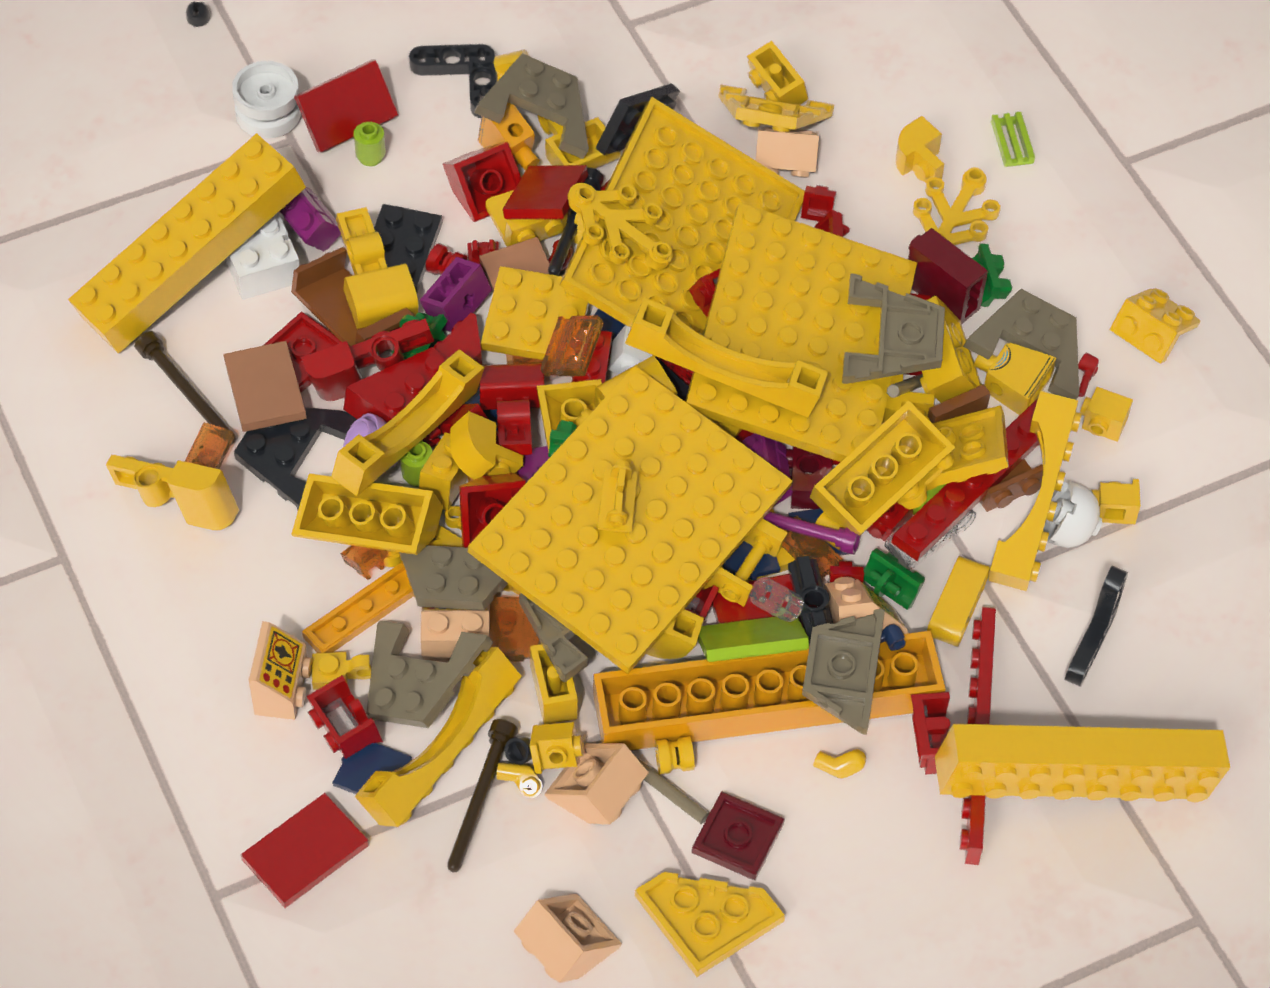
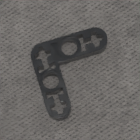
[409,44,496,118]
[1065,565,1129,687]

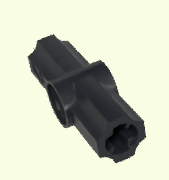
[788,556,833,646]

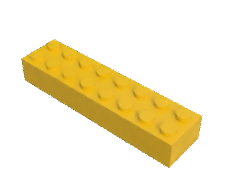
[68,133,306,354]
[935,724,1231,802]

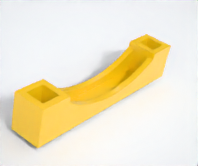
[625,297,828,418]
[331,350,485,496]
[988,391,1082,591]
[355,647,522,827]

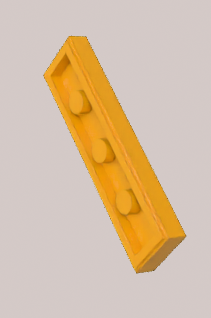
[302,562,414,653]

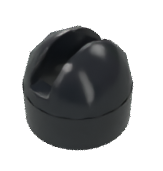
[186,1,210,27]
[505,736,532,765]

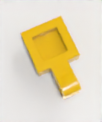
[312,652,372,690]

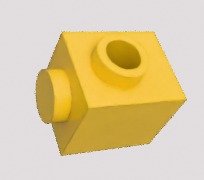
[1080,387,1133,442]

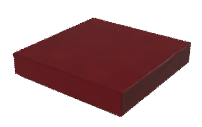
[691,791,785,881]

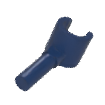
[880,624,906,651]

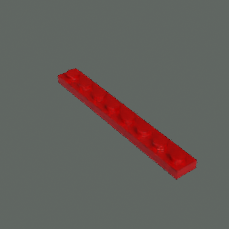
[891,398,1039,561]
[959,607,996,865]

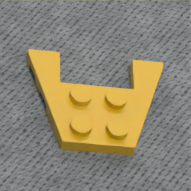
[718,84,834,132]

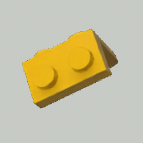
[485,190,568,247]
[1109,288,1201,364]

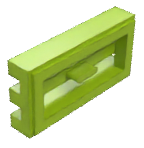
[991,112,1035,167]

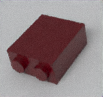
[908,228,988,324]

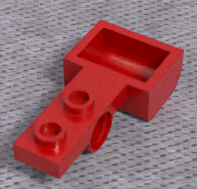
[301,318,434,401]
[479,363,544,455]

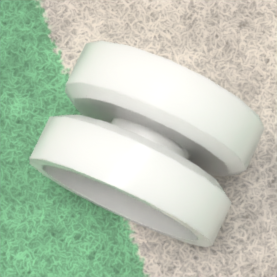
[232,61,301,139]

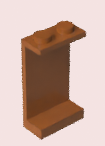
[291,246,414,346]
[927,384,1043,512]

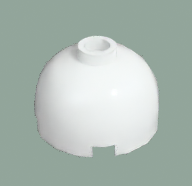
[1043,480,1102,548]

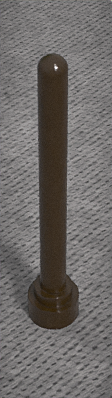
[134,331,236,445]
[447,719,518,873]

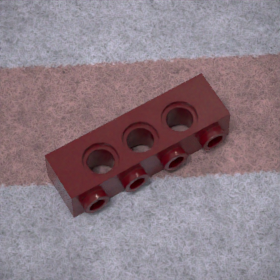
[786,446,832,509]

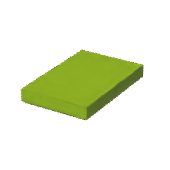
[698,614,809,662]

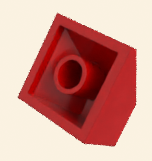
[442,142,521,222]
[459,473,526,548]

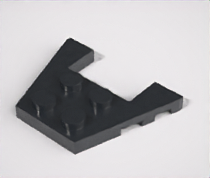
[234,407,357,511]

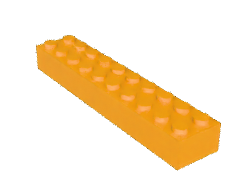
[593,631,945,750]

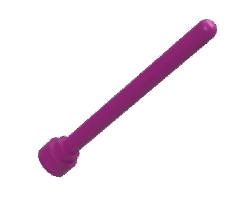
[763,512,861,555]

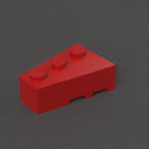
[343,347,448,423]

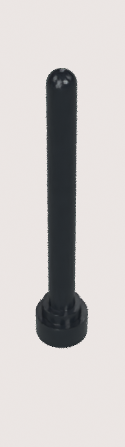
[548,167,604,275]

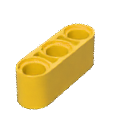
[927,556,991,647]

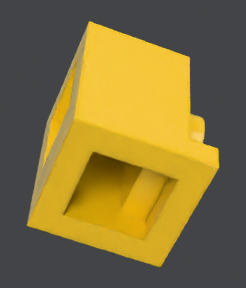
[1091,479,1141,524]
[530,722,584,774]

